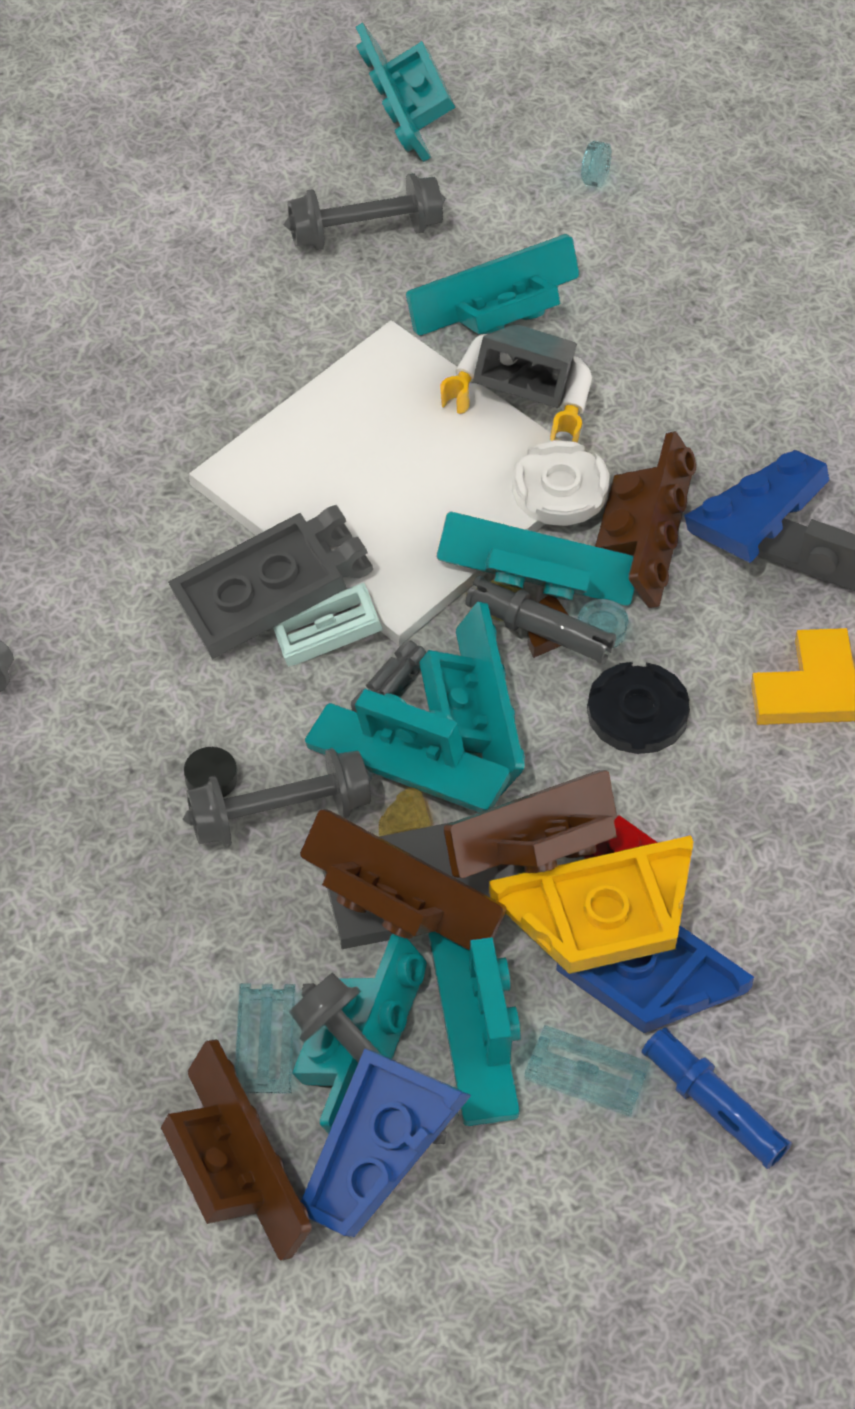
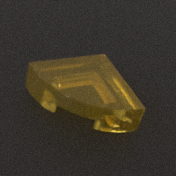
[378,787,431,836]

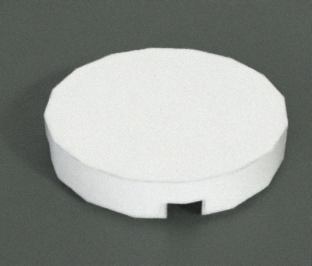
[512,440,610,526]

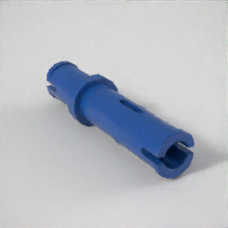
[641,1027,792,1169]

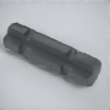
[351,640,426,712]

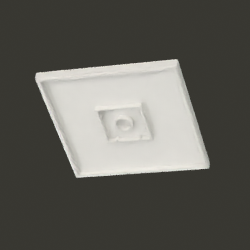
[189,320,562,646]

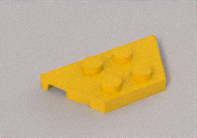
[489,835,694,974]

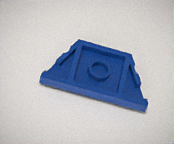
[556,925,754,1033]

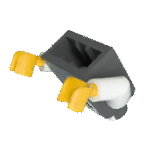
[440,325,592,443]

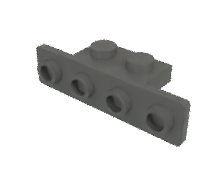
[758,518,855,591]

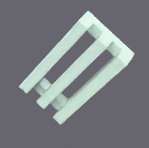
[273,582,383,667]

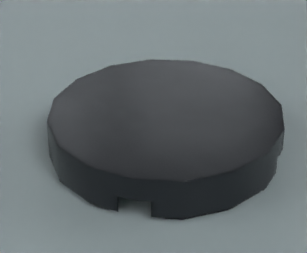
[587,662,690,754]

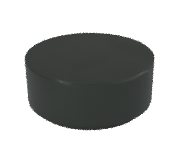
[184,747,237,798]

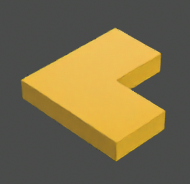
[751,628,855,725]

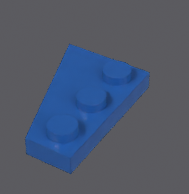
[684,450,830,563]
[301,1048,471,1237]

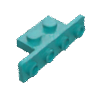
[355,22,456,162]
[406,234,579,336]
[436,511,634,606]
[419,602,525,795]
[305,689,511,812]
[428,932,521,1126]
[292,934,427,1134]

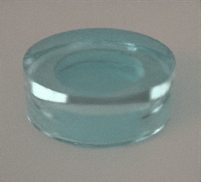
[581,140,612,188]
[578,599,628,648]

